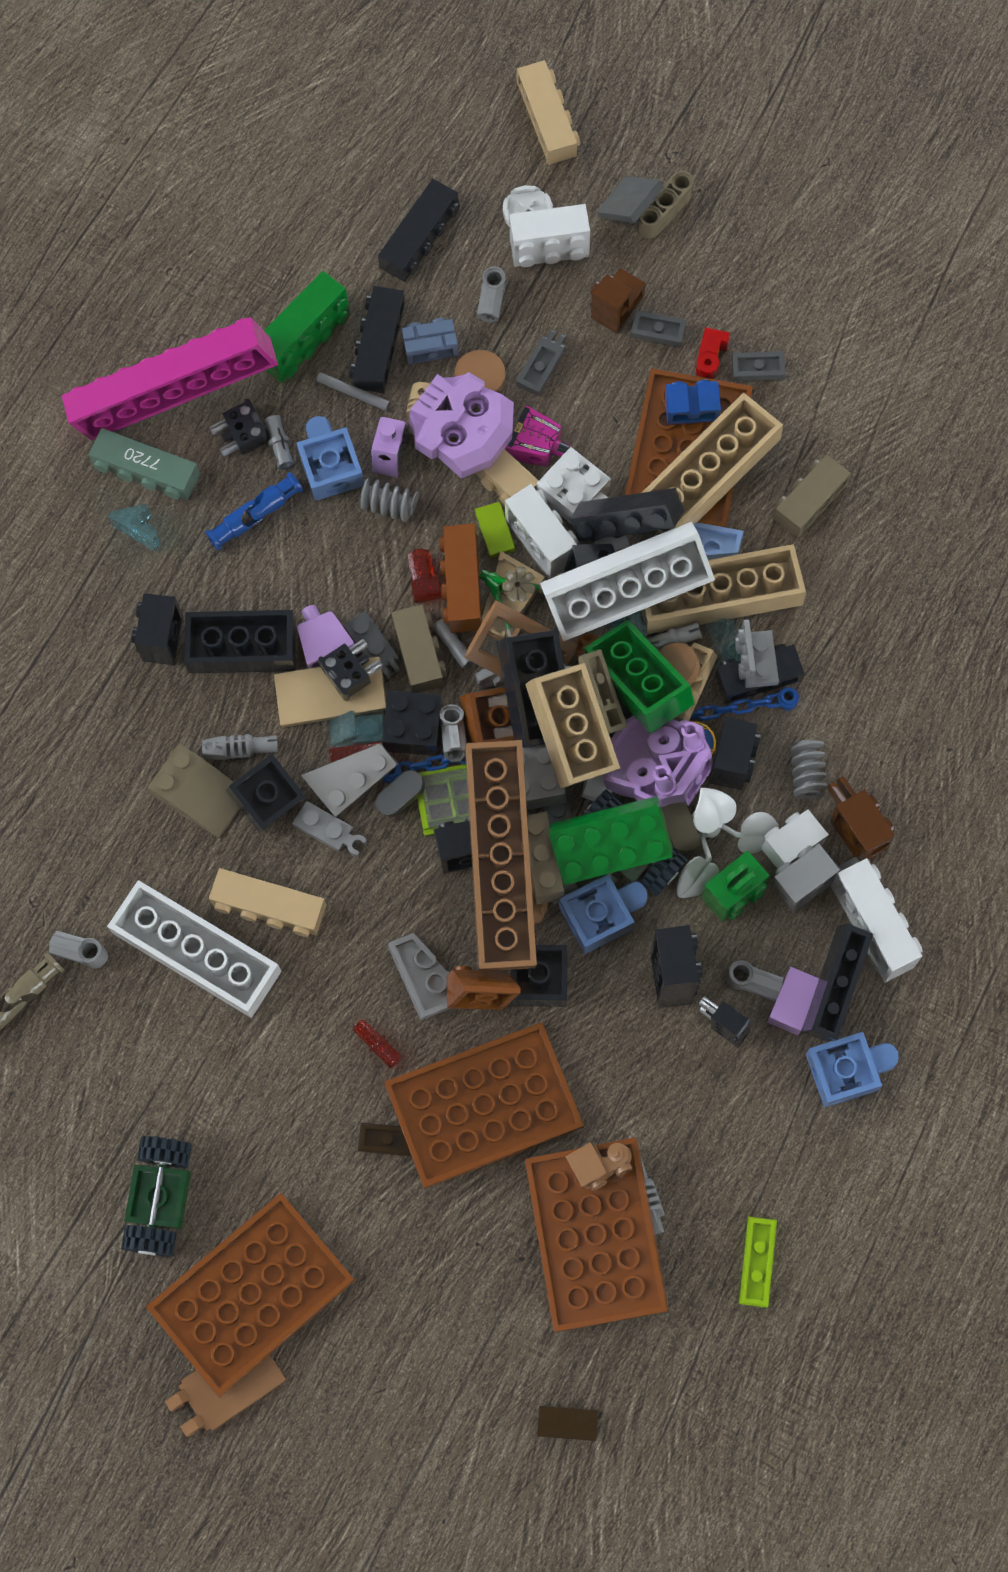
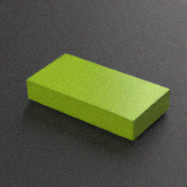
[475,502,515,559]

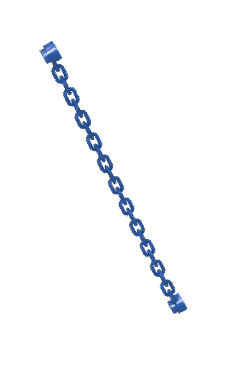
[382,687,799,784]

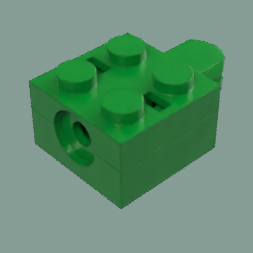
[701,850,770,923]

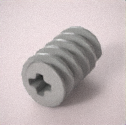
[360,477,419,522]
[790,740,828,799]

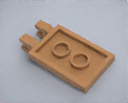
[164,1354,287,1437]

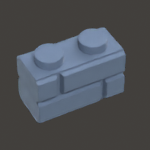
[402,318,459,365]

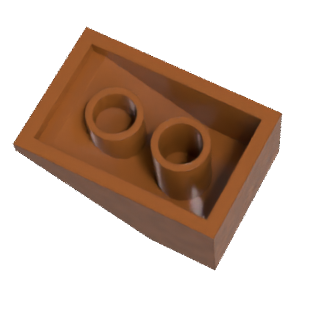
[459,687,514,743]
[447,966,520,1010]

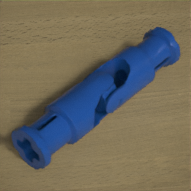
[205,472,303,551]

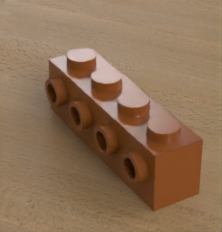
[439,523,482,633]

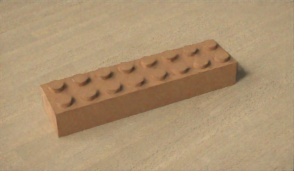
[465,740,537,971]

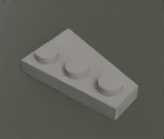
[301,743,399,817]
[388,933,451,1020]

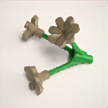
[479,567,563,637]

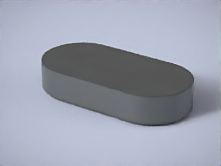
[376,770,425,817]

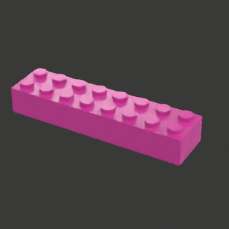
[62,317,278,441]

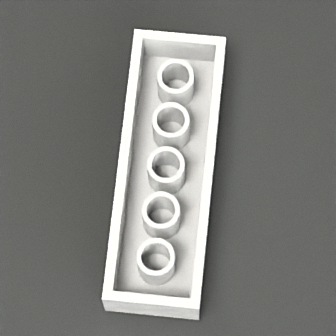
[540,521,715,641]
[107,880,282,1018]

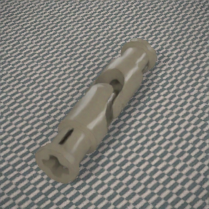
[0,952,64,1030]

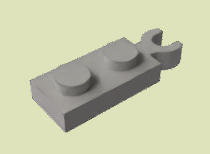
[292,801,367,858]

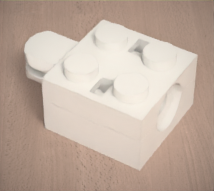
[536,447,611,524]

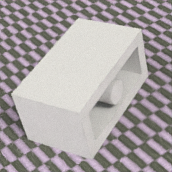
[761,810,829,869]

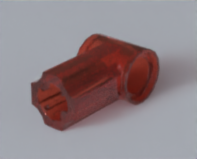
[407,548,441,604]

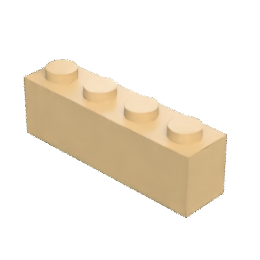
[517,60,580,165]
[449,437,539,505]
[209,868,326,937]

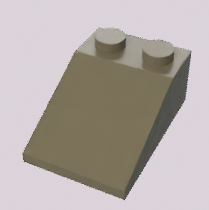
[147,744,240,839]

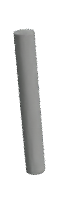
[316,372,390,411]

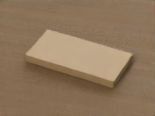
[274,657,386,728]

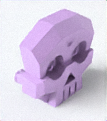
[409,372,514,478]
[603,716,714,807]

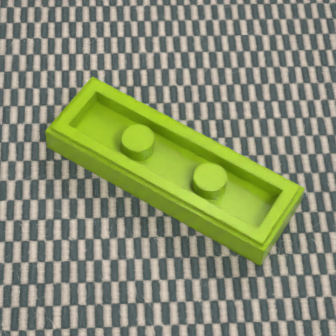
[739,1216,777,1308]

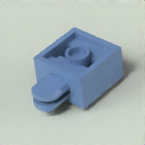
[297,416,364,501]
[559,874,647,955]
[806,1032,899,1108]

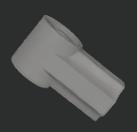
[477,267,505,323]
[440,704,466,762]
[49,931,108,969]
[726,960,784,1002]

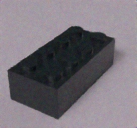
[184,610,296,673]
[496,629,565,748]
[650,925,703,1009]

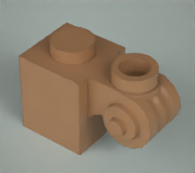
[565,1142,632,1191]

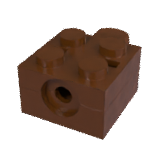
[827,776,895,862]

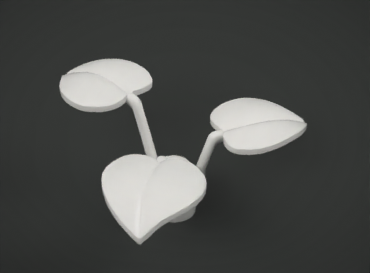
[677,788,779,898]

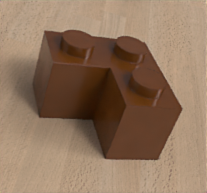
[590,268,646,333]

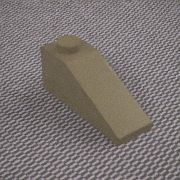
[579,649,627,734]

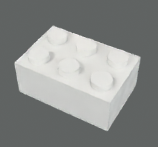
[509,204,590,267]
[505,484,578,579]

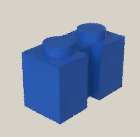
[665,380,721,425]

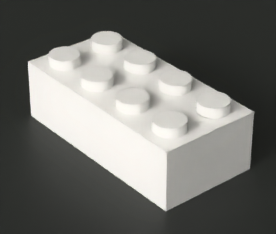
[831,858,923,983]

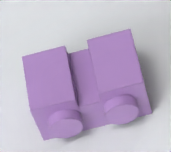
[767,967,819,1036]

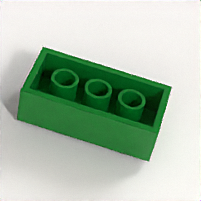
[264,271,350,383]
[584,620,695,734]
[548,796,673,885]

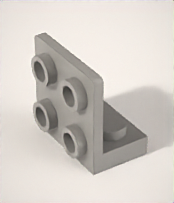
[735,620,779,688]

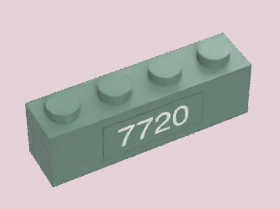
[88,428,200,501]

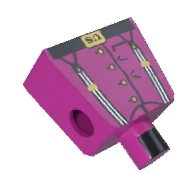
[506,405,572,467]

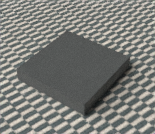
[596,176,664,223]

